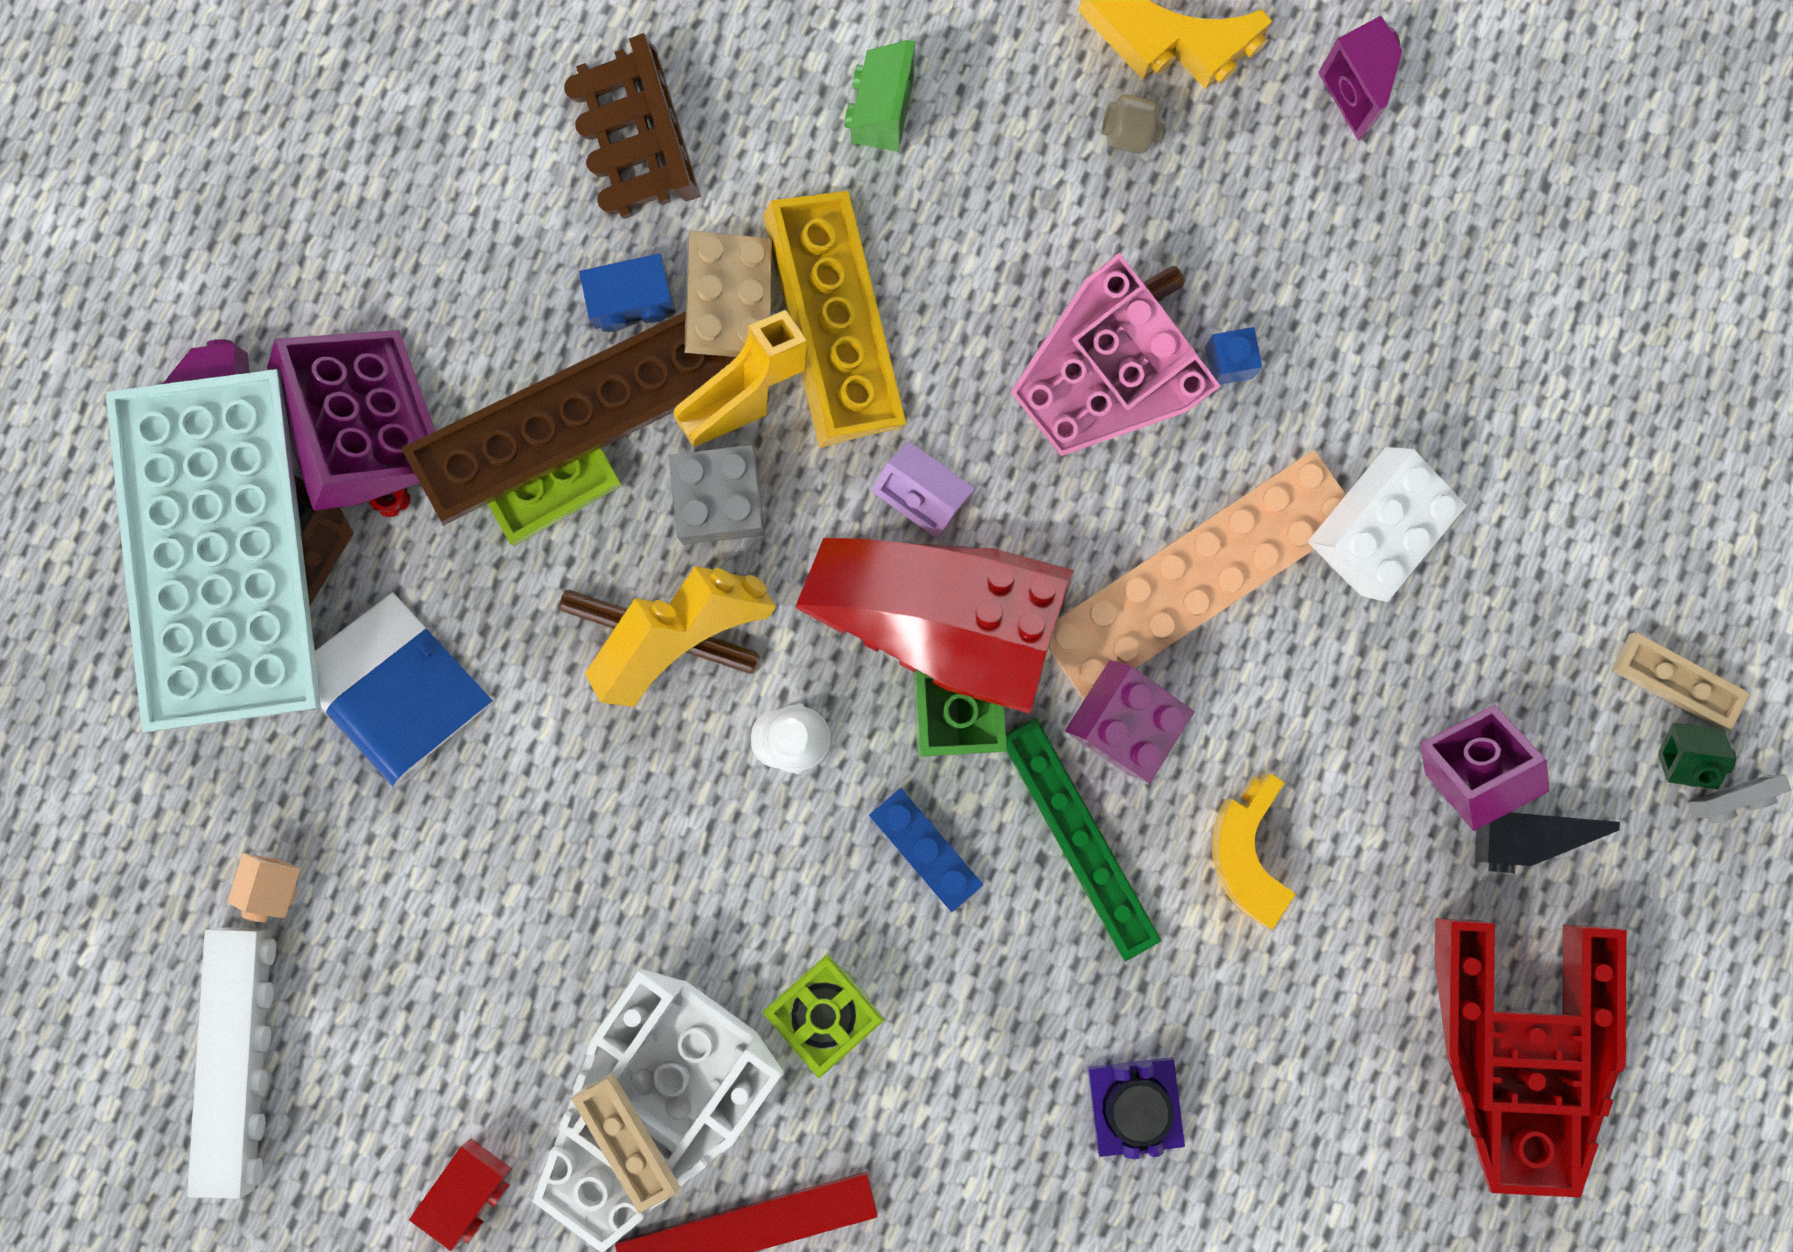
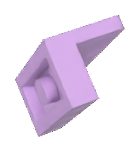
[871,442,974,539]

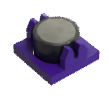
[1087,1057,1185,1160]

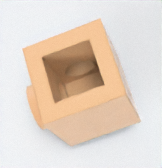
[227,853,300,923]

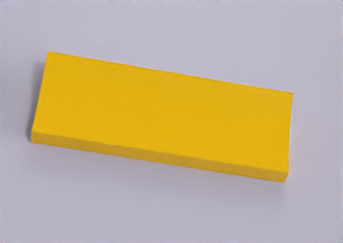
[763,191,907,448]

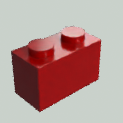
[409,1139,512,1251]

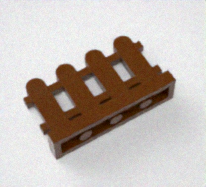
[564,33,701,219]

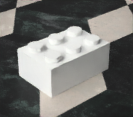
[1308,447,1467,602]

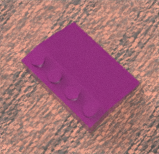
[267,330,435,511]

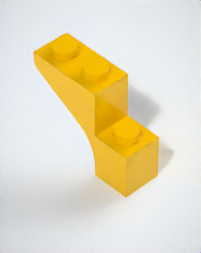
[674,310,807,448]

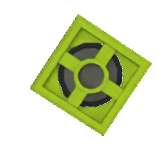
[762,953,885,1079]

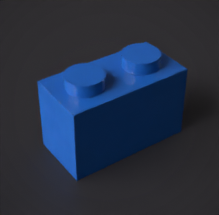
[579,253,676,332]

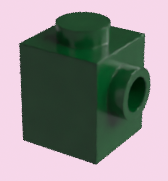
[1658,723,1736,790]

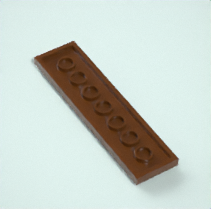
[401,311,736,526]

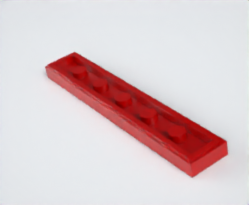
[615,1171,878,1252]

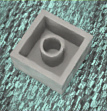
[668,445,765,545]

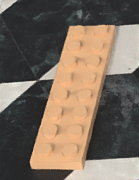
[1049,450,1346,701]

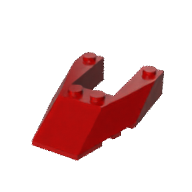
[1434,918,1627,1198]

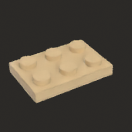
[684,230,772,357]

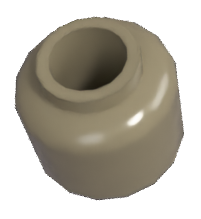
[1101,94,1165,154]

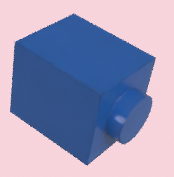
[1205,327,1262,385]

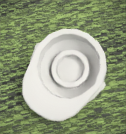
[751,703,831,774]

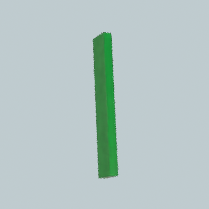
[1006,717,1162,962]

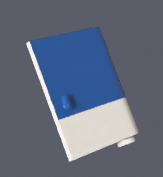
[314,592,493,788]

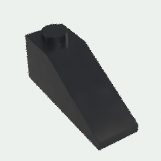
[1475,812,1620,874]

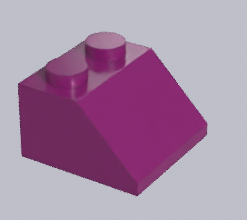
[1318,16,1402,141]

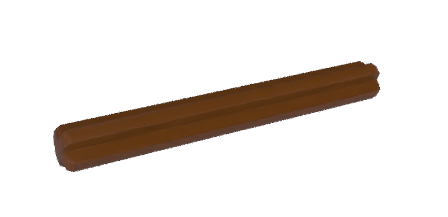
[559,590,760,674]

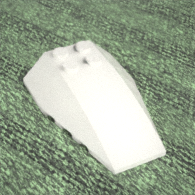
[532,969,784,1252]

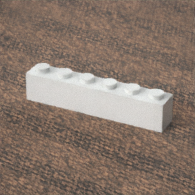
[187,927,276,1199]

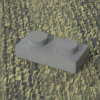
[1687,774,1792,823]

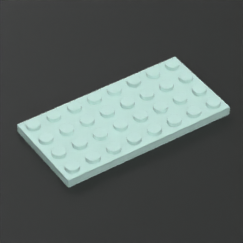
[105,369,321,732]

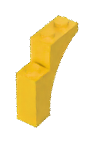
[1078,0,1272,89]
[584,566,777,707]

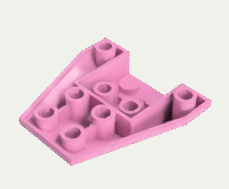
[1010,252,1221,456]

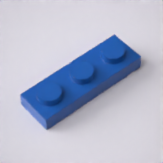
[869,788,983,913]

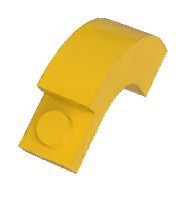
[1212,773,1296,930]

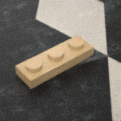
[1611,632,1750,731]
[571,1073,680,1214]

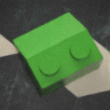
[844,40,915,152]
[913,670,1007,757]

